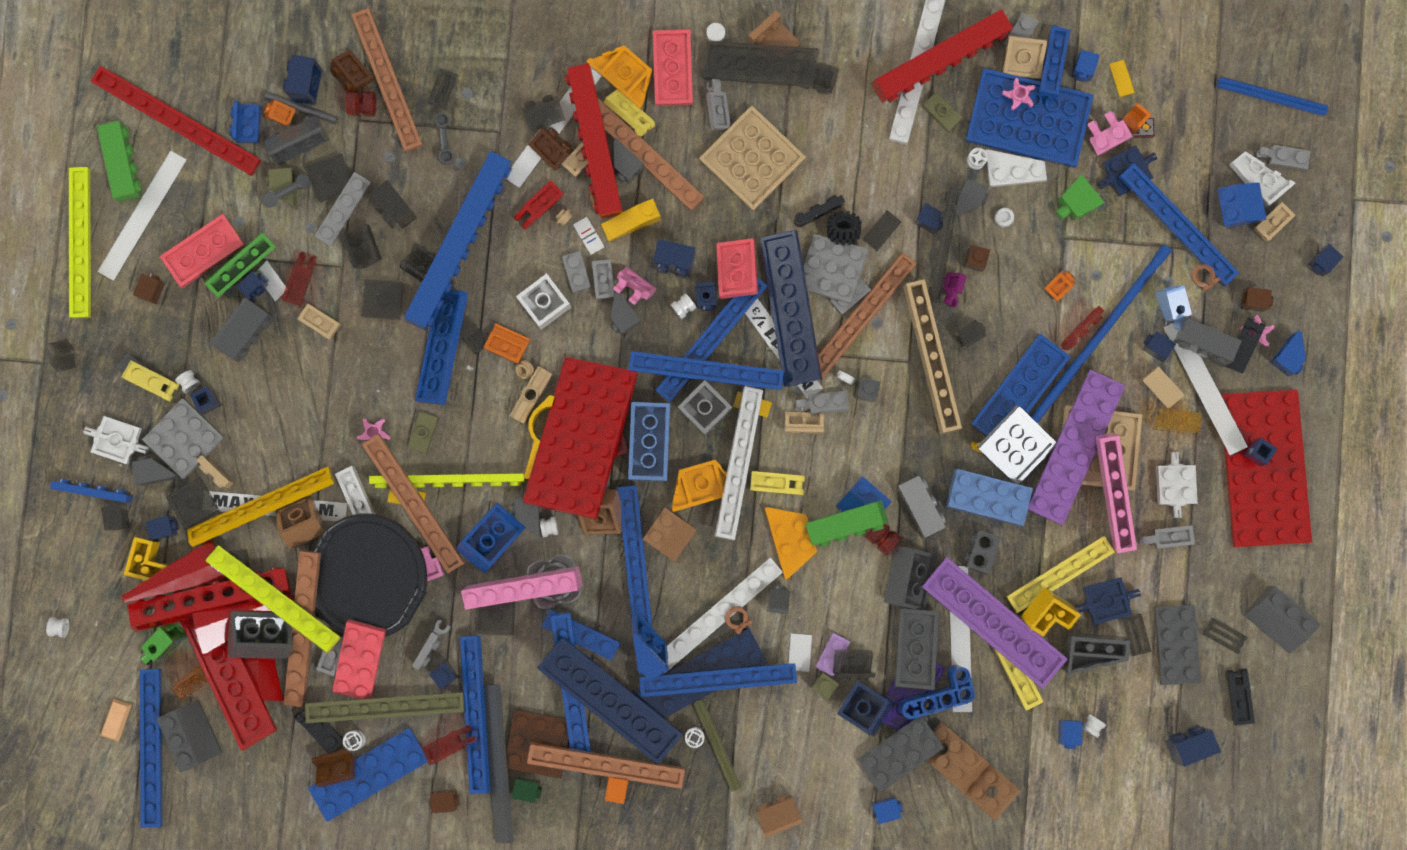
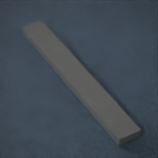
[484,684,513,843]

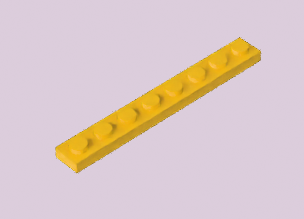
[187,467,334,547]

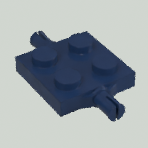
[1097,145,1157,197]
[1075,577,1141,625]

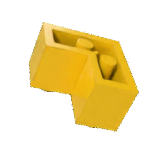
[124,537,168,581]
[1021,587,1081,637]

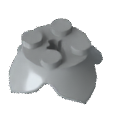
[527,555,581,609]

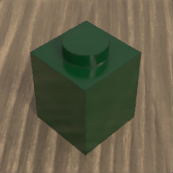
[512,777,543,803]

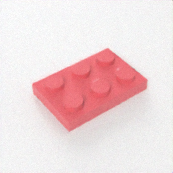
[716,238,758,299]

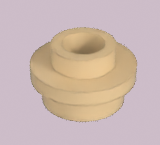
[556,209,573,226]
[516,360,534,379]

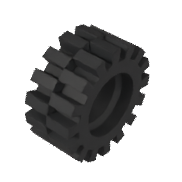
[827,211,862,246]

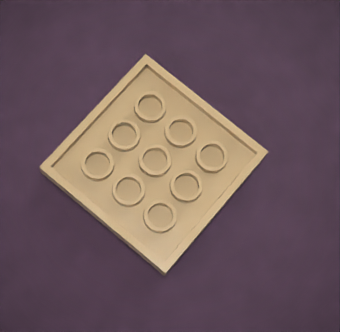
[699,106,806,211]
[1062,405,1142,491]

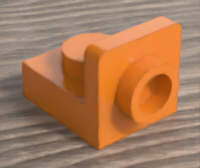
[263,100,296,127]
[1044,270,1076,302]

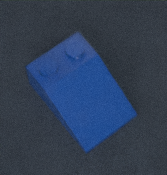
[456,503,526,574]
[631,608,669,680]

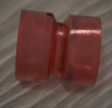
[345,91,377,117]
[865,523,902,556]

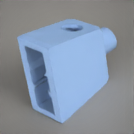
[1155,285,1191,330]

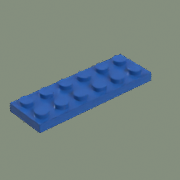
[415,290,468,405]
[970,334,1071,436]
[308,727,430,822]

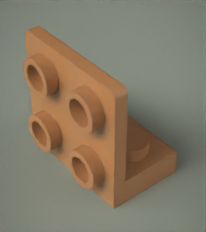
[748,10,800,68]

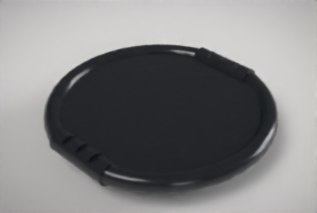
[312,513,428,637]

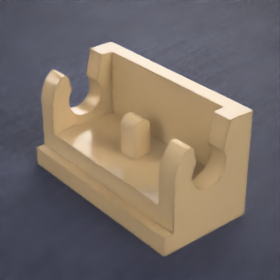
[1142,366,1184,409]
[785,412,824,434]

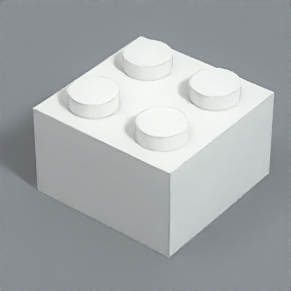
[516,273,571,330]

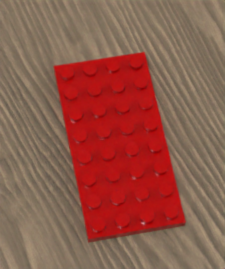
[523,357,638,520]
[1221,390,1312,547]

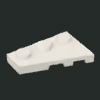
[985,149,1047,188]
[1229,152,1295,208]

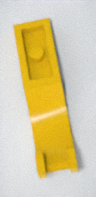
[524,395,555,480]

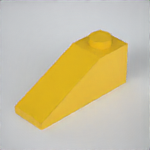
[601,199,661,242]

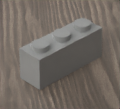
[897,476,946,538]

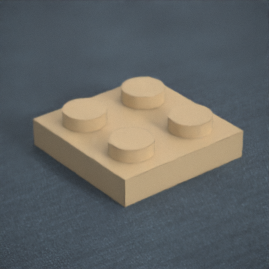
[1002,35,1047,79]

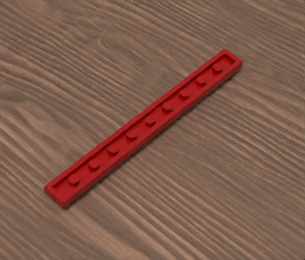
[90,66,261,177]

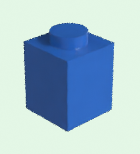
[1072,50,1100,82]
[1058,720,1082,749]
[872,796,903,824]

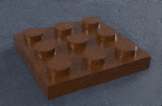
[506,709,569,778]

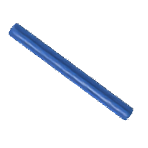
[1217,77,1328,116]

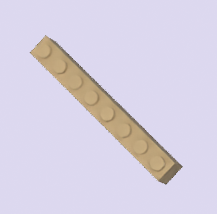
[904,279,962,435]

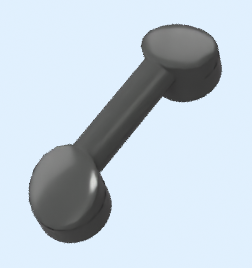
[434,112,454,165]
[261,174,311,208]

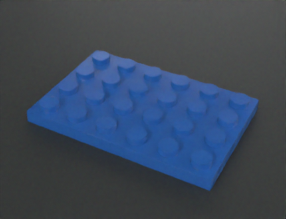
[965,68,1094,168]

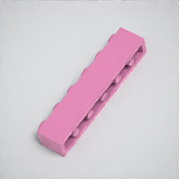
[1095,433,1137,553]
[461,566,583,610]

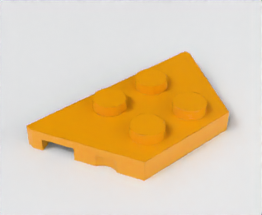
[586,45,652,109]
[671,460,727,513]
[764,507,817,579]

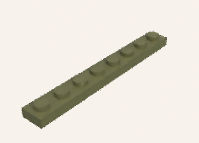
[305,692,465,723]

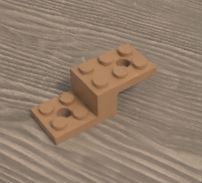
[927,722,1021,821]

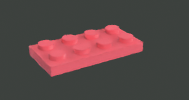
[653,29,693,106]
[160,214,246,288]
[332,619,386,700]

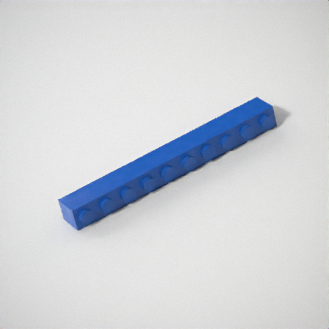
[404,151,512,331]

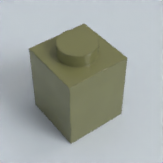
[810,672,839,700]

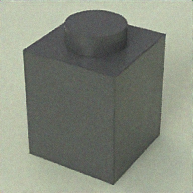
[855,377,880,403]

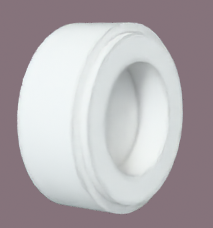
[706,23,725,43]
[994,208,1014,228]
[836,370,856,385]

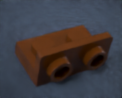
[330,50,374,97]
[528,127,573,171]
[312,749,356,788]

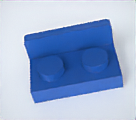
[230,101,261,143]

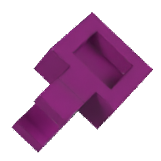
[943,272,967,307]

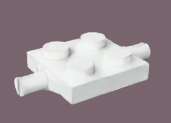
[83,416,148,465]
[1156,452,1198,518]

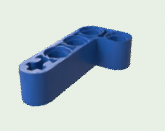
[897,665,975,719]

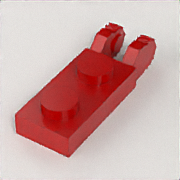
[514,180,564,230]

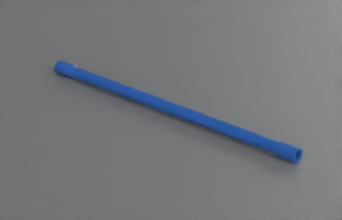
[1031,245,1172,424]

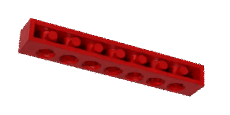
[127,567,291,632]

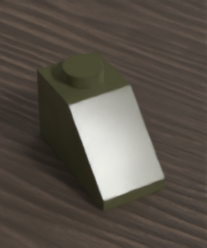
[266,168,297,209]

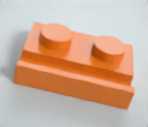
[483,323,530,364]

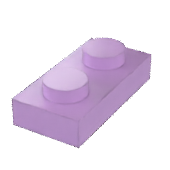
[816,633,850,676]

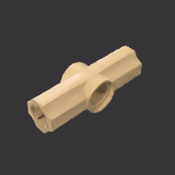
[509,366,553,424]

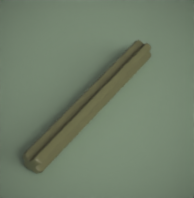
[694,699,741,791]

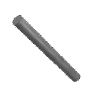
[265,92,338,124]

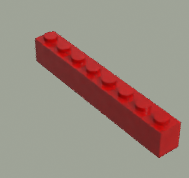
[871,9,1013,103]
[565,63,623,219]

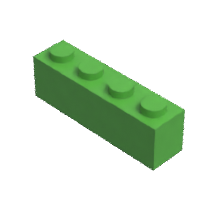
[97,121,142,202]
[204,232,276,297]
[805,500,889,547]

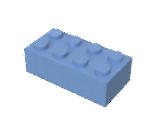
[628,402,670,482]
[945,469,1033,527]

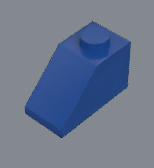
[1270,330,1306,376]

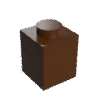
[964,245,990,272]
[133,273,165,304]
[1241,287,1273,312]
[430,789,460,814]

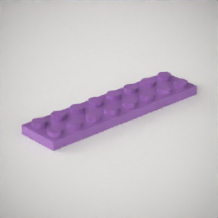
[1028,369,1125,525]
[921,557,1067,689]

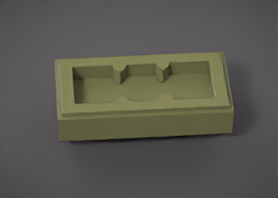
[922,92,962,132]
[408,412,439,454]

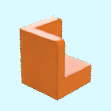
[1121,103,1152,134]
[605,777,629,804]

